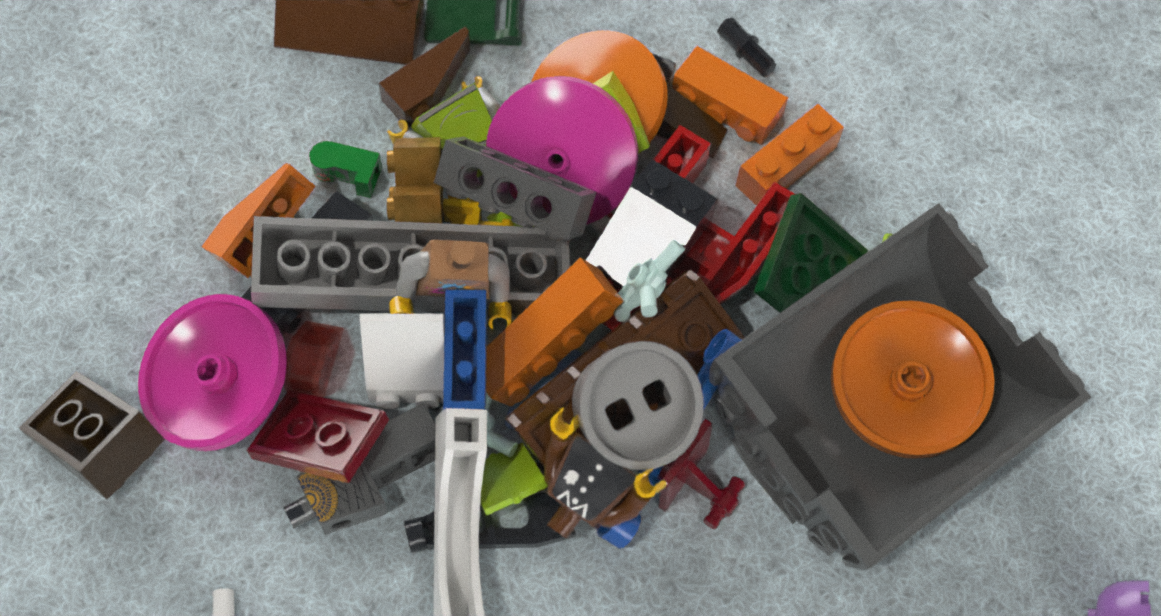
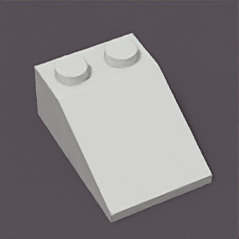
[360,314,445,409]

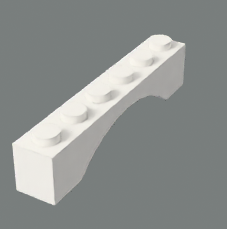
[433,408,487,616]

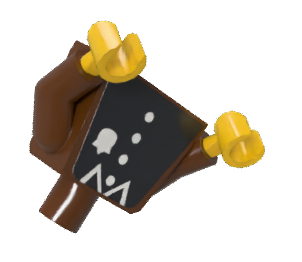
[544,408,666,539]

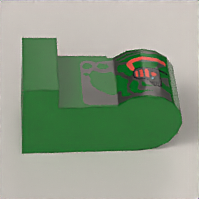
[309,141,382,199]

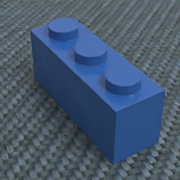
[443,290,487,410]

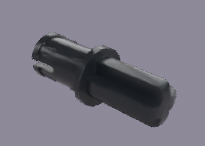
[717,17,777,77]

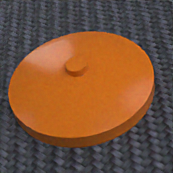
[531,30,668,154]
[831,301,994,458]

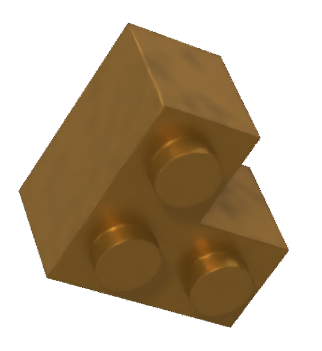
[387,137,444,224]

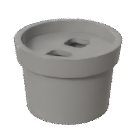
[572,342,704,470]

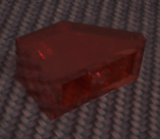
[283,321,344,398]

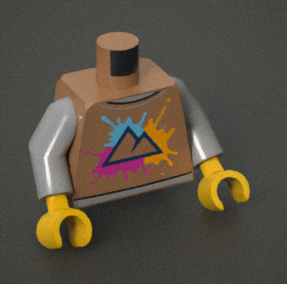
[389,240,512,329]

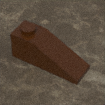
[379,27,470,128]

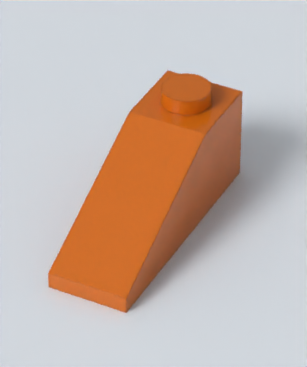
[201,163,316,278]

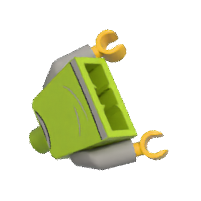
[387,76,499,178]

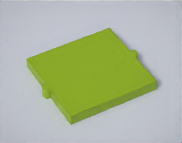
[480,442,548,515]

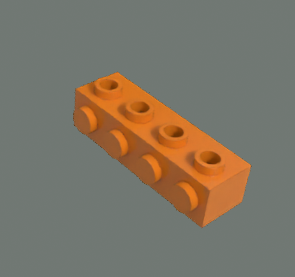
[486,257,624,407]

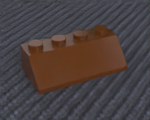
[274,0,425,65]

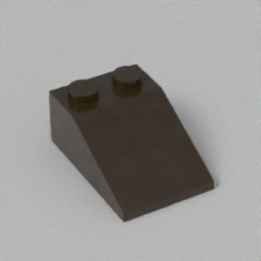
[19,371,165,500]

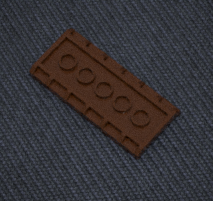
[504,270,745,468]

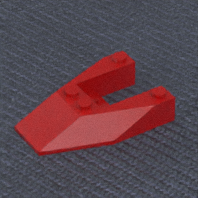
[602,125,794,330]

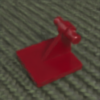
[658,419,746,529]

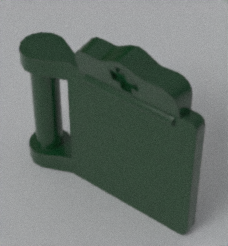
[424,0,523,46]

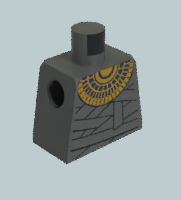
[283,462,388,535]

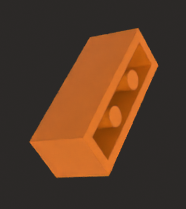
[672,46,788,145]
[735,104,844,206]

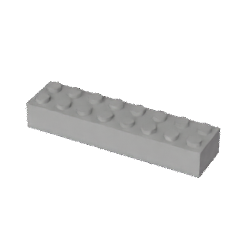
[251,216,570,314]

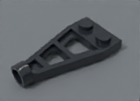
[404,463,576,553]

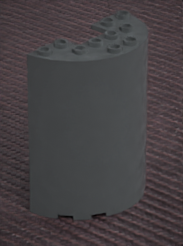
[709,203,1092,570]

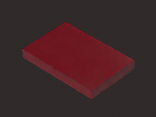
[246,390,389,483]

